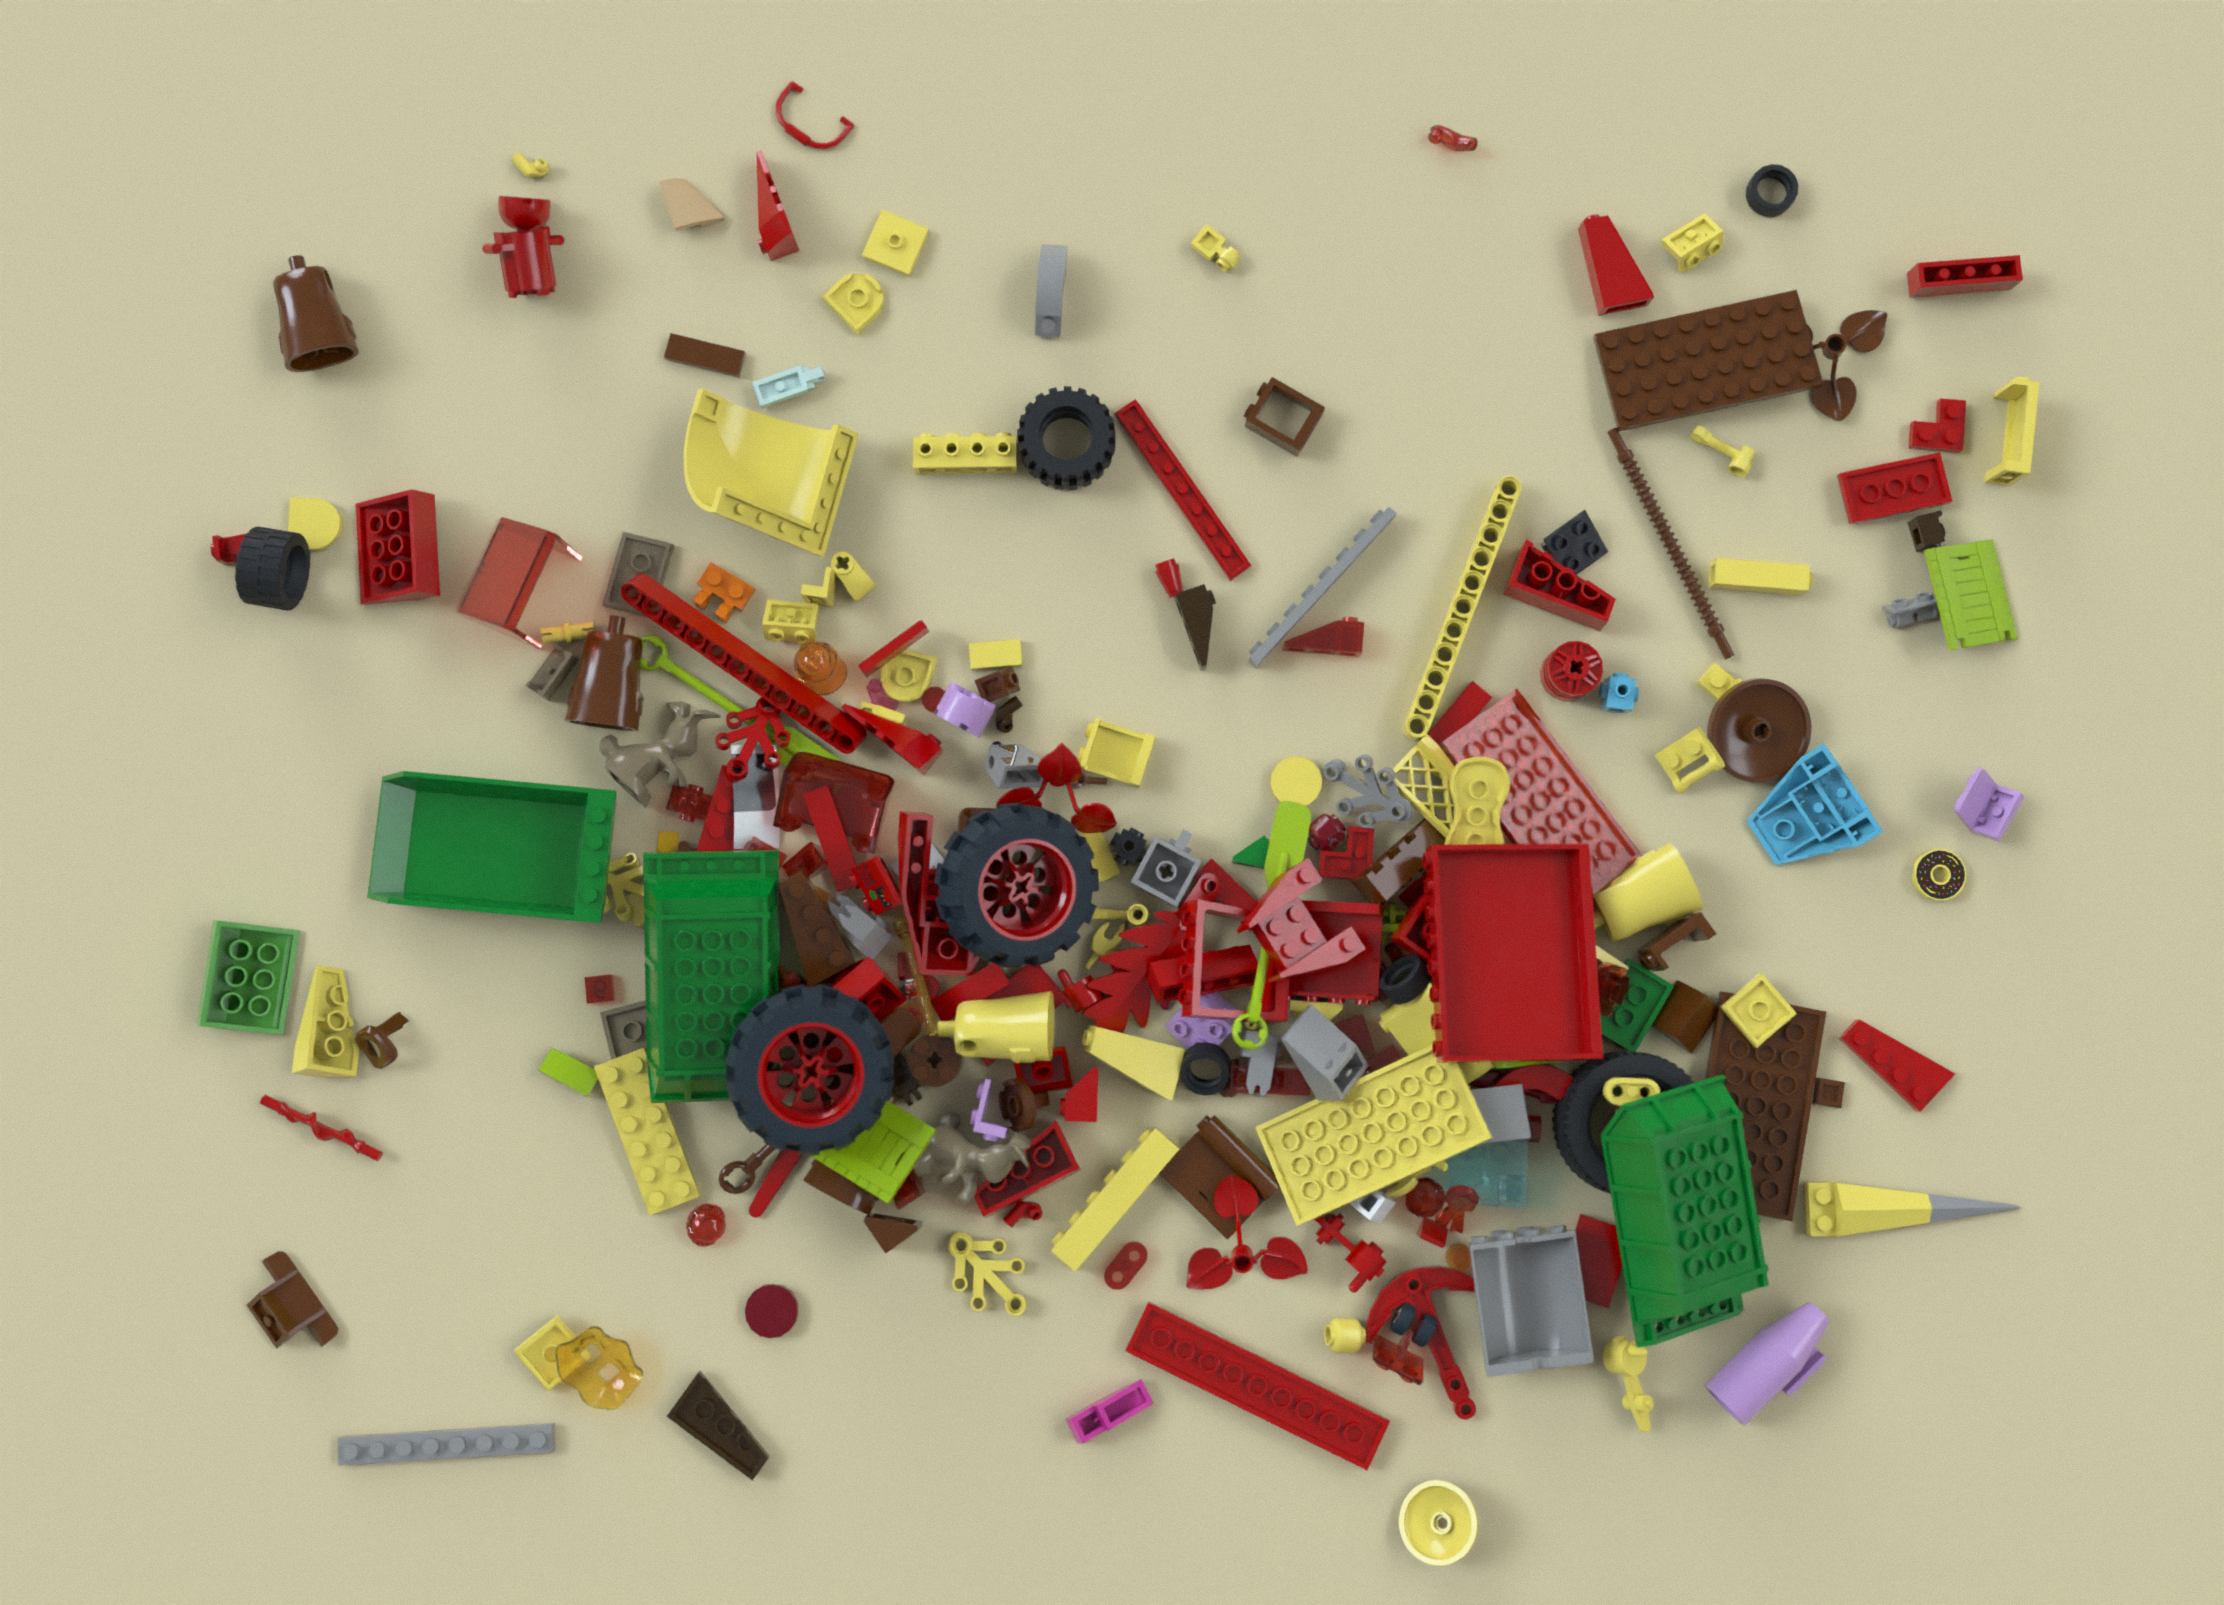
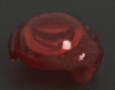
[1405,1177,1446,1218]
[686,1203,726,1247]

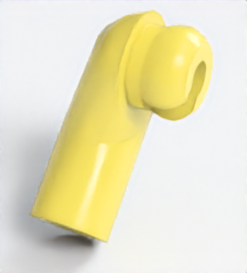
[511,153,549,177]

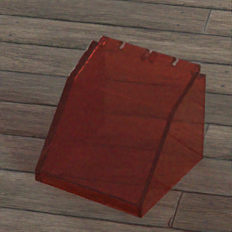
[454,517,582,650]

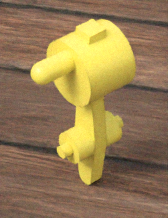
[1603,1336,1654,1432]

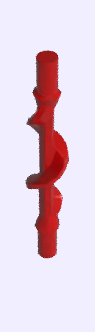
[260,1094,383,1161]

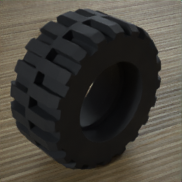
[1017,386,1116,490]

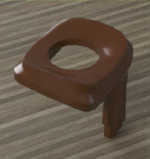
[355,1012,409,1069]

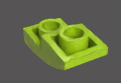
[538,1047,598,1097]

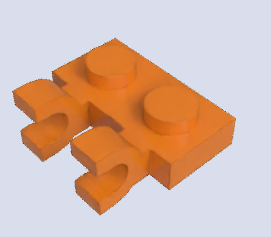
[692,562,756,623]

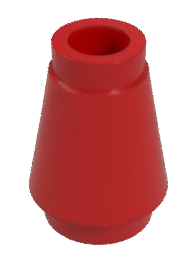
[1155,558,1183,598]

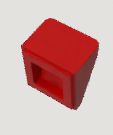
[1416,1217,1448,1248]

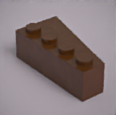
[1351,814,1446,905]
[779,867,855,987]

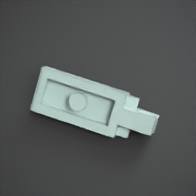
[752,366,826,408]

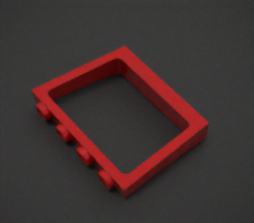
[1178,899,1289,1024]

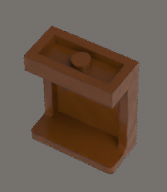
[1637,912,1717,972]

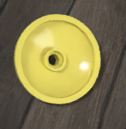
[1399,1480,1478,1566]

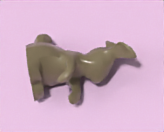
[599,701,721,808]
[914,1112,1031,1205]

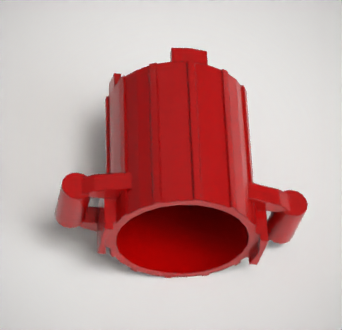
[482,226,564,298]

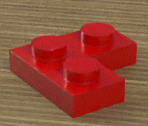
[1908,398,1966,453]
[1318,826,1375,880]

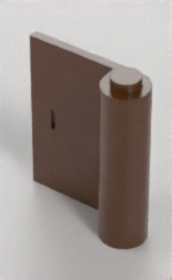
[1159,1115,1280,1240]

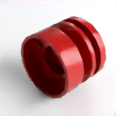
[1540,641,1603,701]

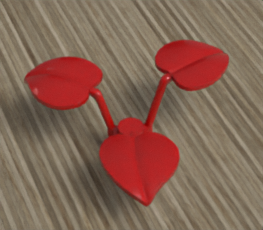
[996,743,1117,833]
[1186,1175,1308,1290]

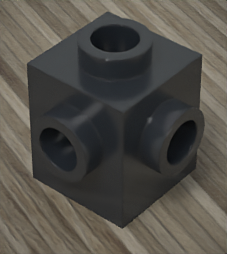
[1109,827,1148,867]

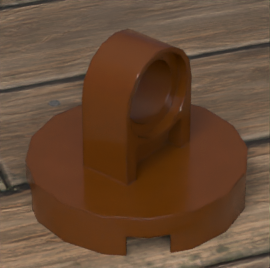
[999,1078,1050,1132]

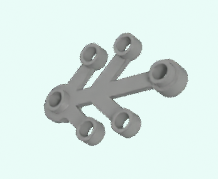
[1324,754,1413,828]

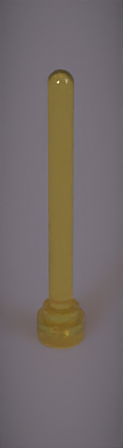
[893,917,938,1037]

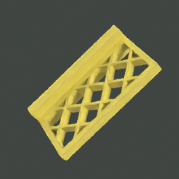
[1384,734,1503,838]

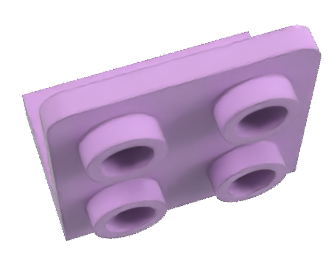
[1954,767,2024,842]
[1166,992,1238,1060]
[970,1078,1009,1142]

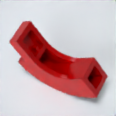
[1489,1064,1574,1101]

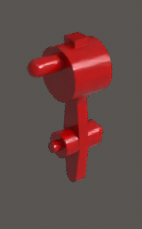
[1057,964,1127,1014]
[1314,1213,1387,1293]

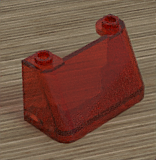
[773,752,894,854]

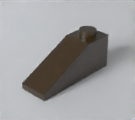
[1175,584,1216,671]

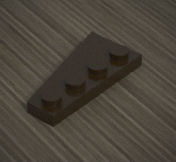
[666,1370,770,1481]

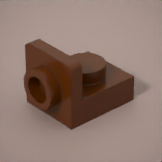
[974,666,1020,702]

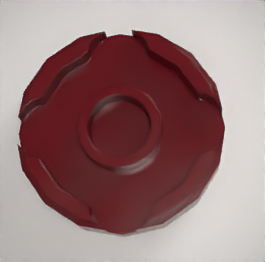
[745,1284,799,1338]

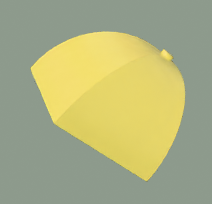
[683,389,859,557]

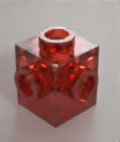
[666,784,712,823]

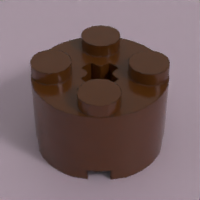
[908,1033,963,1087]

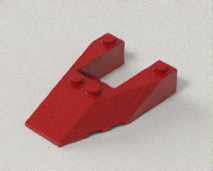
[898,811,1006,976]

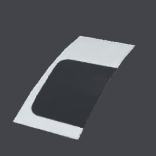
[731,745,780,849]

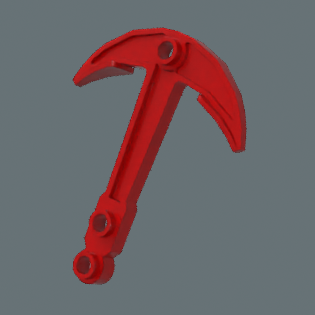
[1366,1265,1476,1420]

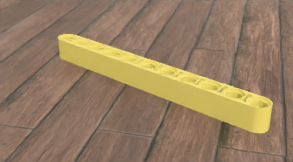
[1403,476,1521,741]

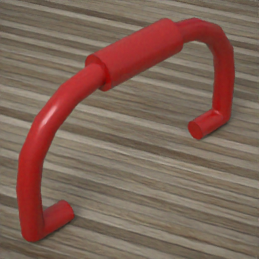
[775,81,854,149]

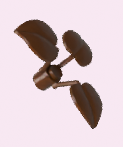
[1807,310,1888,421]

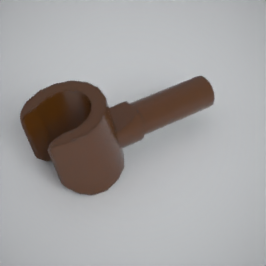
[1071,772,1107,789]

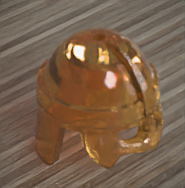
[794,641,847,696]

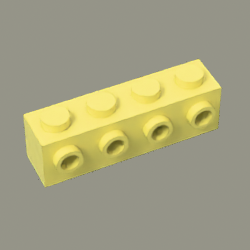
[913,432,1018,474]

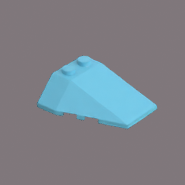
[1746,743,1883,865]

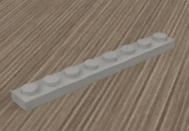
[1248,507,1397,668]
[338,1423,555,1465]

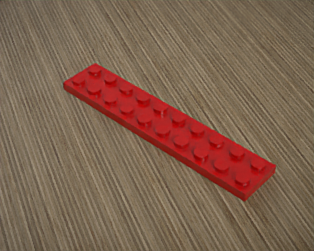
[1125,1301,1390,1471]

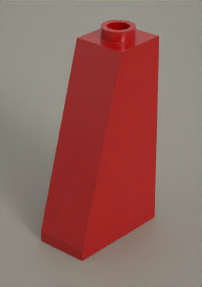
[1578,214,1654,316]

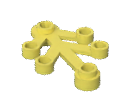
[604,852,644,921]
[948,1232,1026,1316]

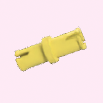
[540,621,595,644]

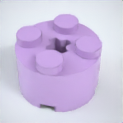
[934,682,996,738]

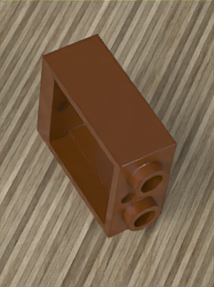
[1243,377,1325,457]

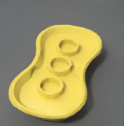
[1445,757,1510,845]

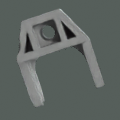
[828,894,893,959]
[1240,1030,1282,1097]

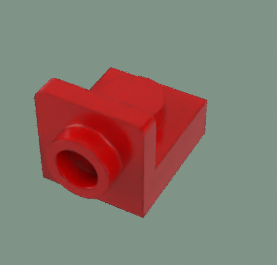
[210,533,247,566]

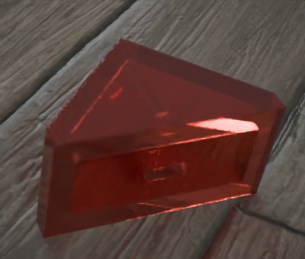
[782,842,829,879]
[1333,1015,1375,1055]

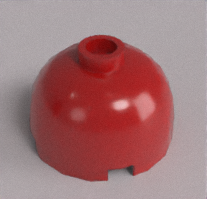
[498,196,551,231]

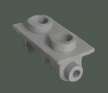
[1882,592,1940,628]

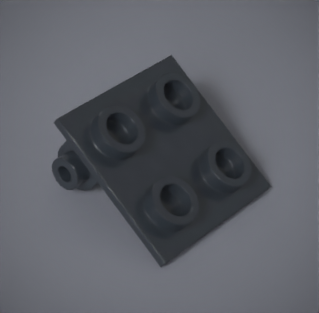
[1541,510,1608,575]

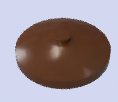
[1707,678,1812,783]

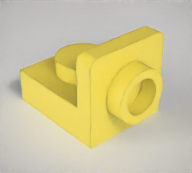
[1696,663,1742,701]

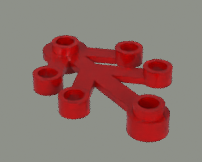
[715,697,791,781]

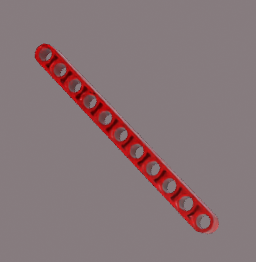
[620,573,867,754]

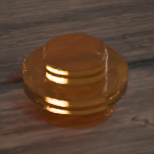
[1445,1244,1471,1271]

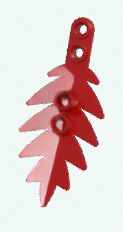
[1082,873,1221,1033]

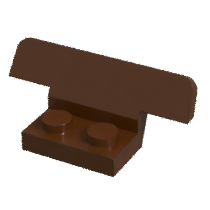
[246,1251,338,1349]

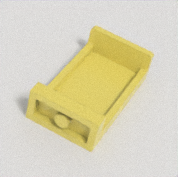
[1984,377,2040,486]

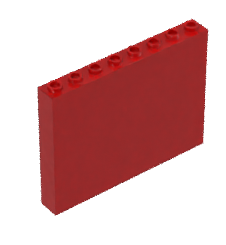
[1422,843,1603,1063]

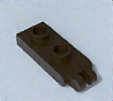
[892,1051,923,1107]

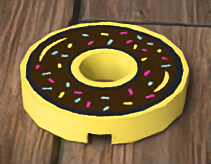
[1912,849,1966,901]

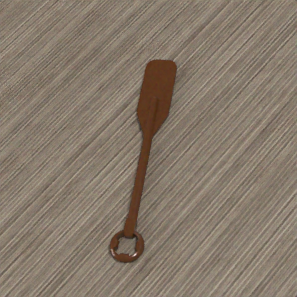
[718,1008,922,1194]

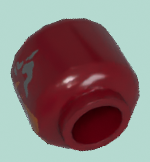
[1307,814,1346,851]

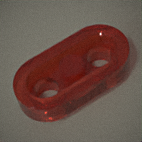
[1104,1241,1148,1290]

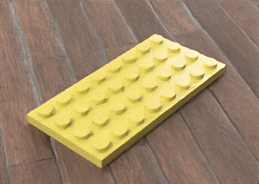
[1255,1045,1493,1226]

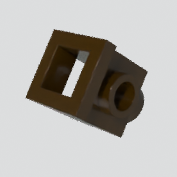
[1907,510,1945,552]

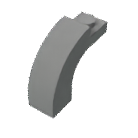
[1035,244,1068,337]

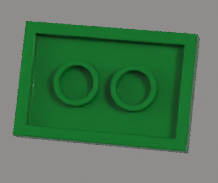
[1600,958,1674,1052]

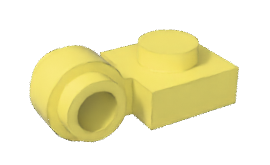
[1190,224,1240,272]

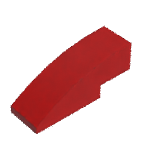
[930,963,1010,1021]

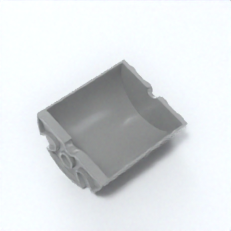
[1468,1225,1594,1377]

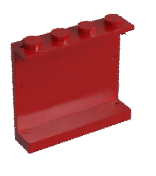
[1288,900,1384,1005]

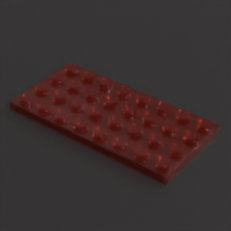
[1439,688,1642,894]

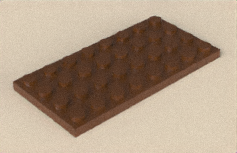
[1593,290,1824,432]
[1705,991,1826,1221]

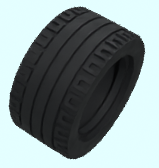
[1552,1051,1695,1194]

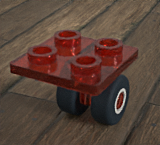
[1372,1302,1437,1385]

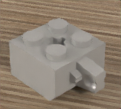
[1130,829,1202,908]

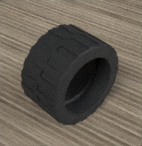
[235,526,310,611]

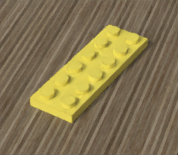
[594,1047,701,1215]

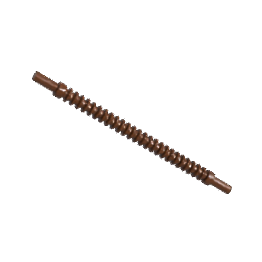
[1607,428,1734,660]

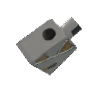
[985,741,1043,789]

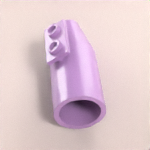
[1704,1302,1830,1426]

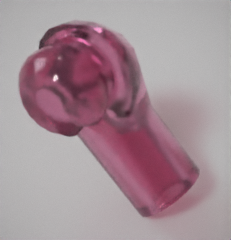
[867,678,899,711]

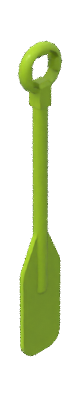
[640,635,849,794]
[1232,801,1311,1050]

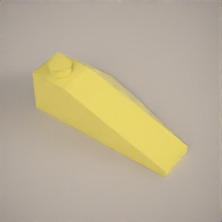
[292,965,359,1077]

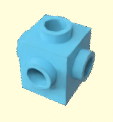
[1599,673,1639,714]

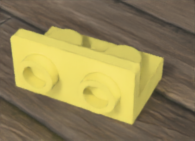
[1662,213,1723,273]
[762,599,819,644]

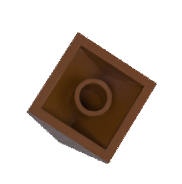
[1651,980,1718,1054]
[864,1212,923,1254]

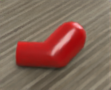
[1003,1201,1043,1228]

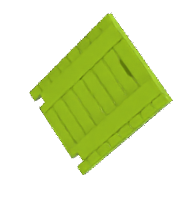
[1924,539,2018,650]
[809,1100,937,1204]

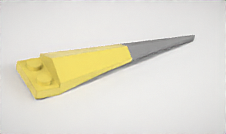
[1804,1182,2020,1237]

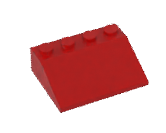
[355,489,440,605]

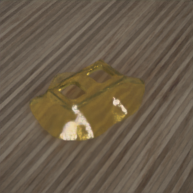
[555,1326,643,1410]

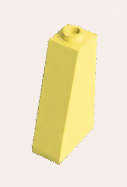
[1082,1025,1185,1101]

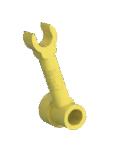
[1689,425,1756,477]
[1091,904,1149,925]

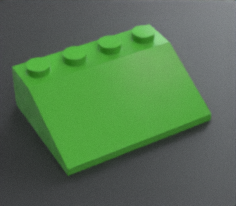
[196,920,300,1035]

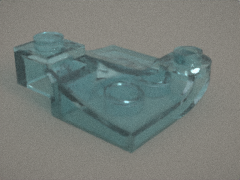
[1444,1138,1529,1208]

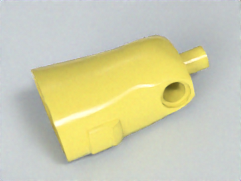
[1592,843,1703,941]
[937,991,1055,1063]

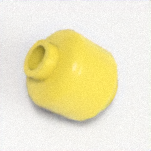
[1324,1318,1366,1353]

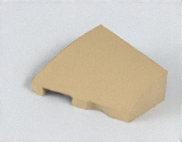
[659,178,724,232]

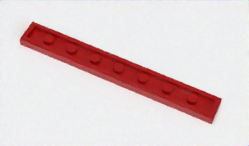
[1114,399,1252,581]

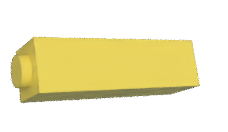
[1708,558,1813,595]

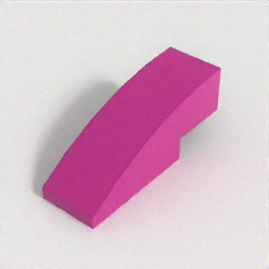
[1065,1379,1154,1444]

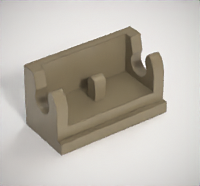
[525,643,579,701]

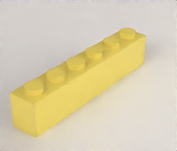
[1051,1127,1179,1272]

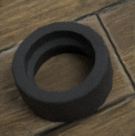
[1746,164,1799,217]
[1379,954,1432,1005]
[1180,1042,1231,1096]

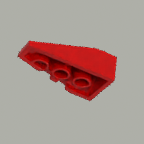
[756,150,800,261]

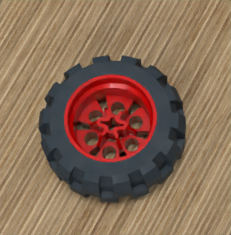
[934,803,1099,969]
[726,985,895,1155]

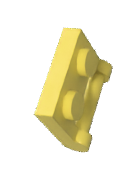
[1654,726,1725,794]

